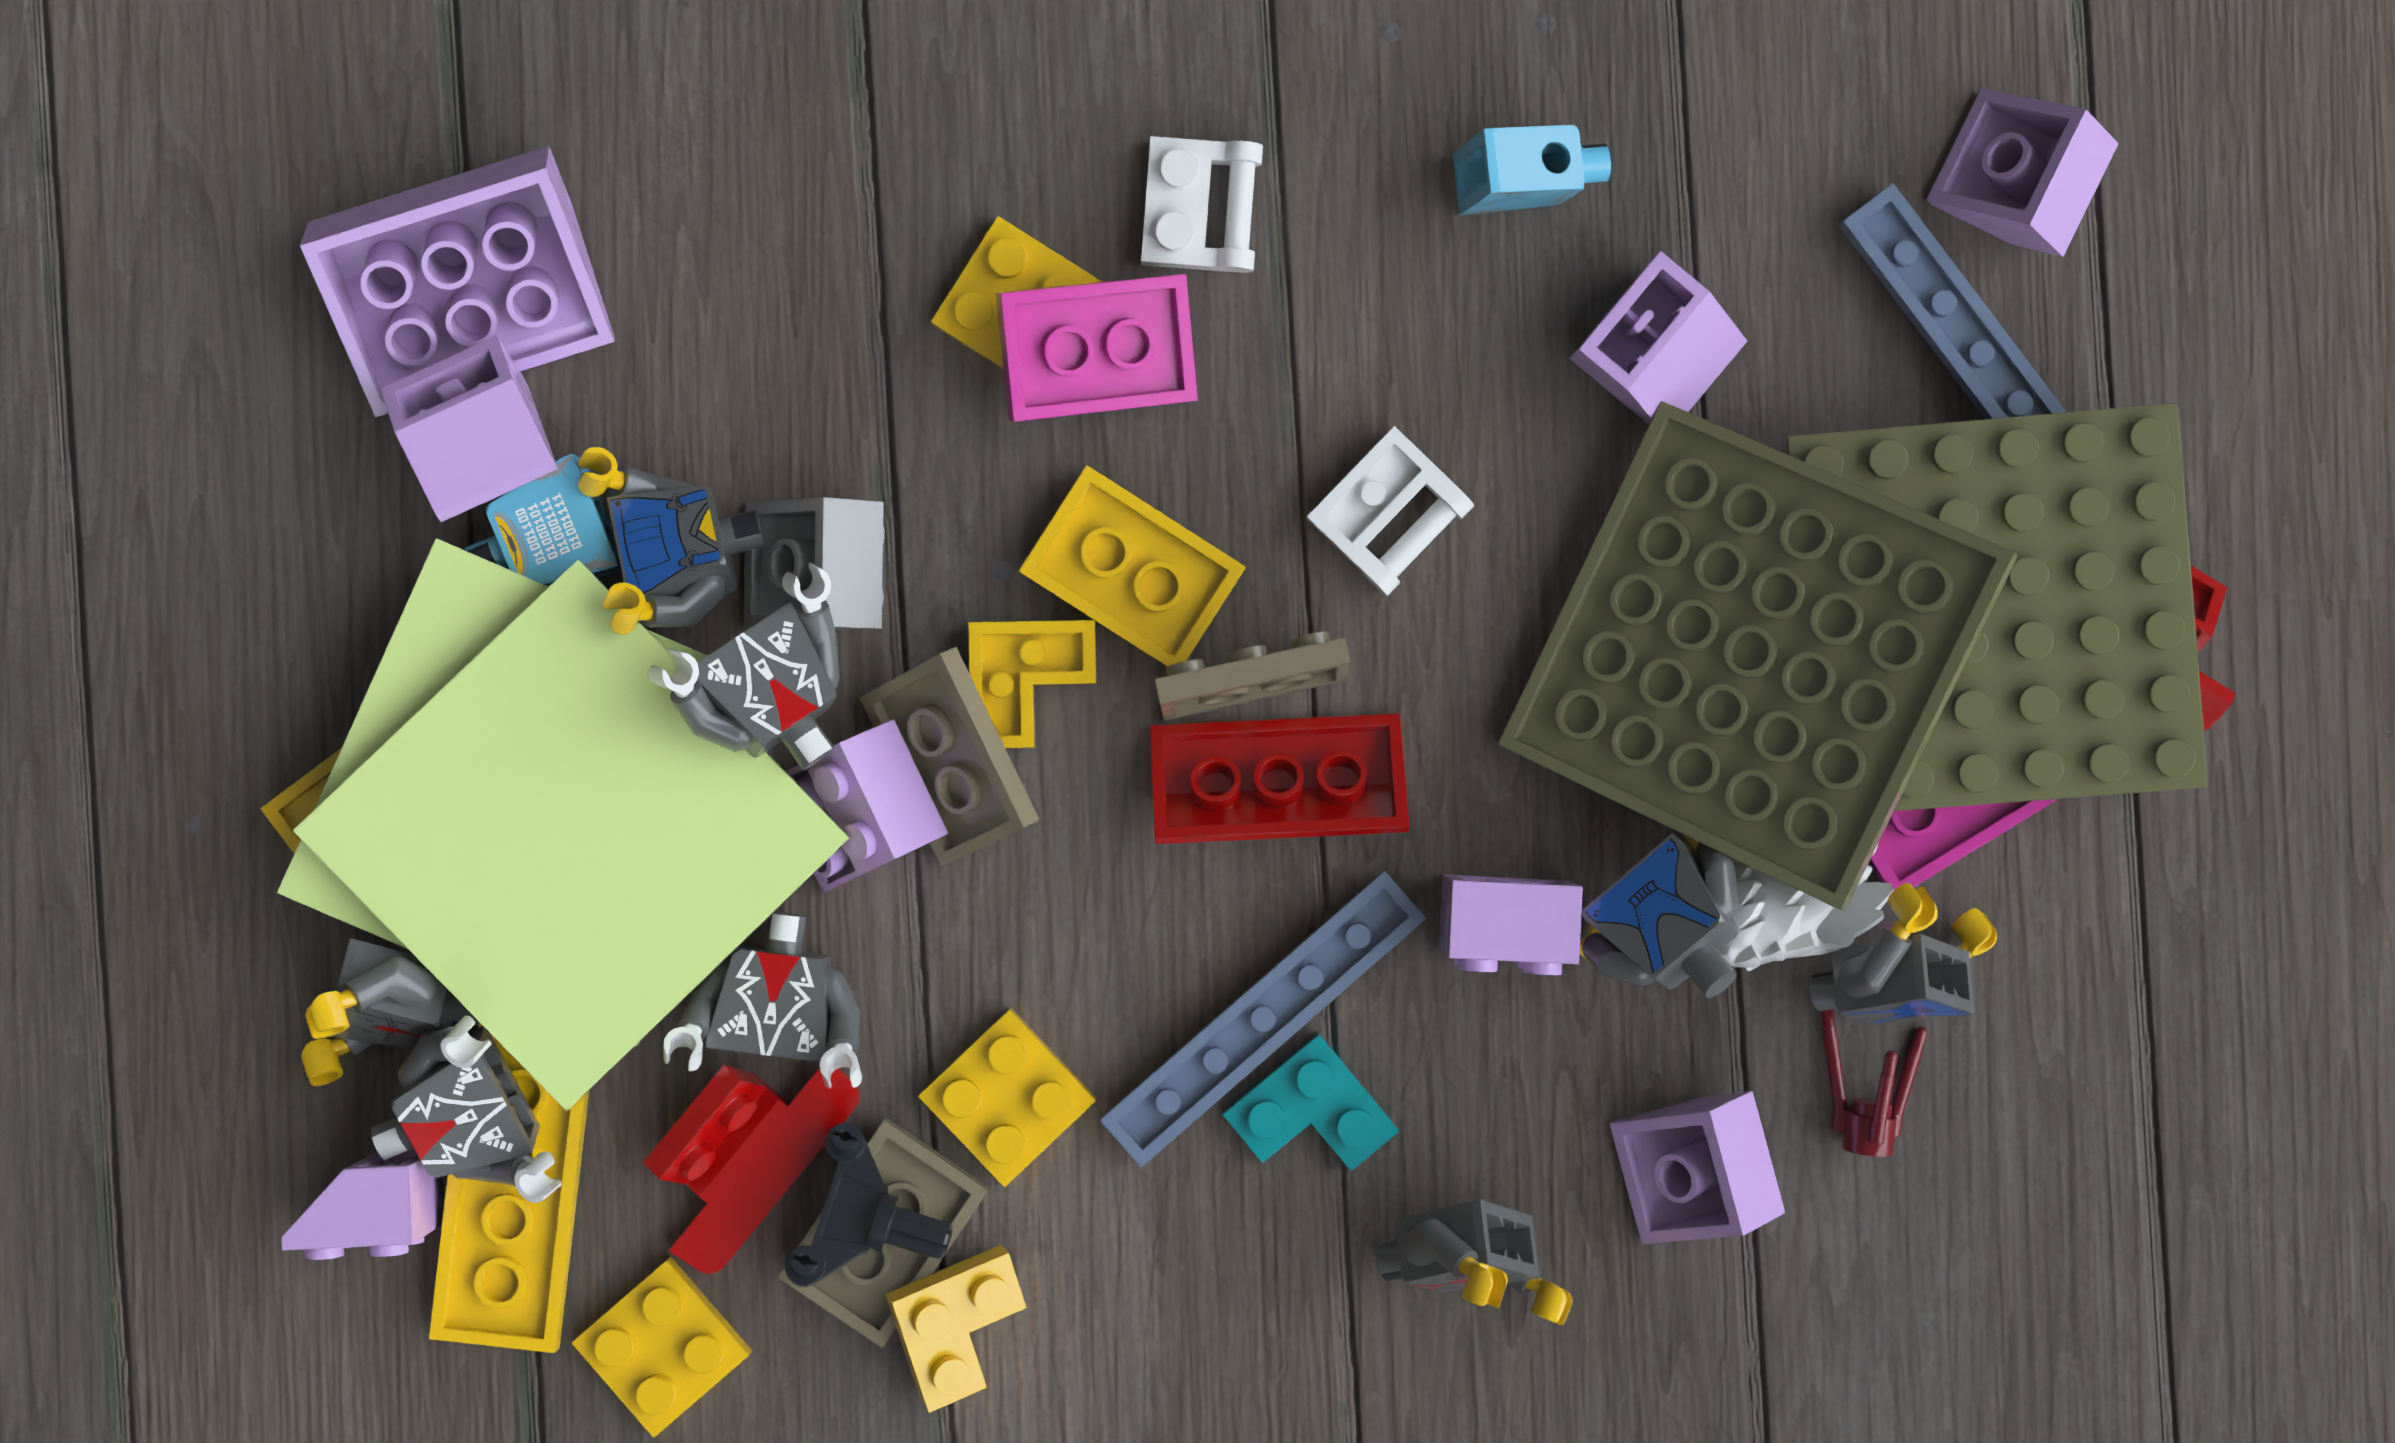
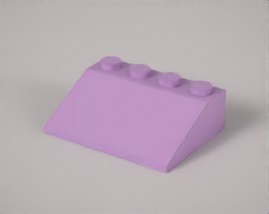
[300,146,615,417]

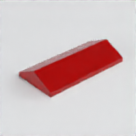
[1150,713,1410,844]

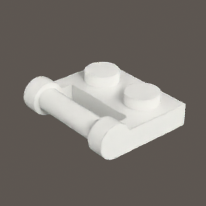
[1141,136,1263,273]
[1306,426,1474,596]

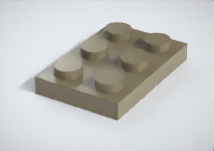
[1155,632,1351,721]
[859,647,1040,867]
[778,1117,990,1348]

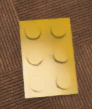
[1019,465,1246,667]

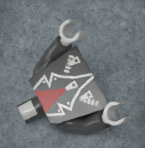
[648,563,840,770]
[663,912,862,1089]
[371,1016,562,1203]

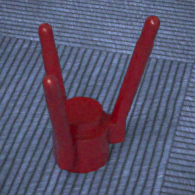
[1820,1009,1927,1157]

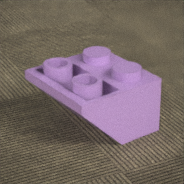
[1569,251,1747,426]
[381,336,558,522]
[786,719,948,893]
[281,1150,443,1260]

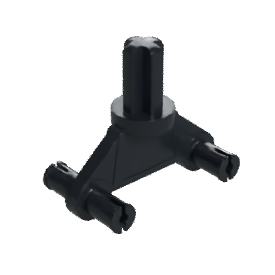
[785,1122,953,1287]

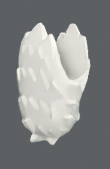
[1719,844,1894,971]

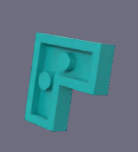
[1222,1032,1399,1171]

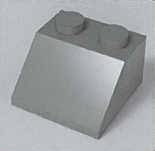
[743,497,885,630]

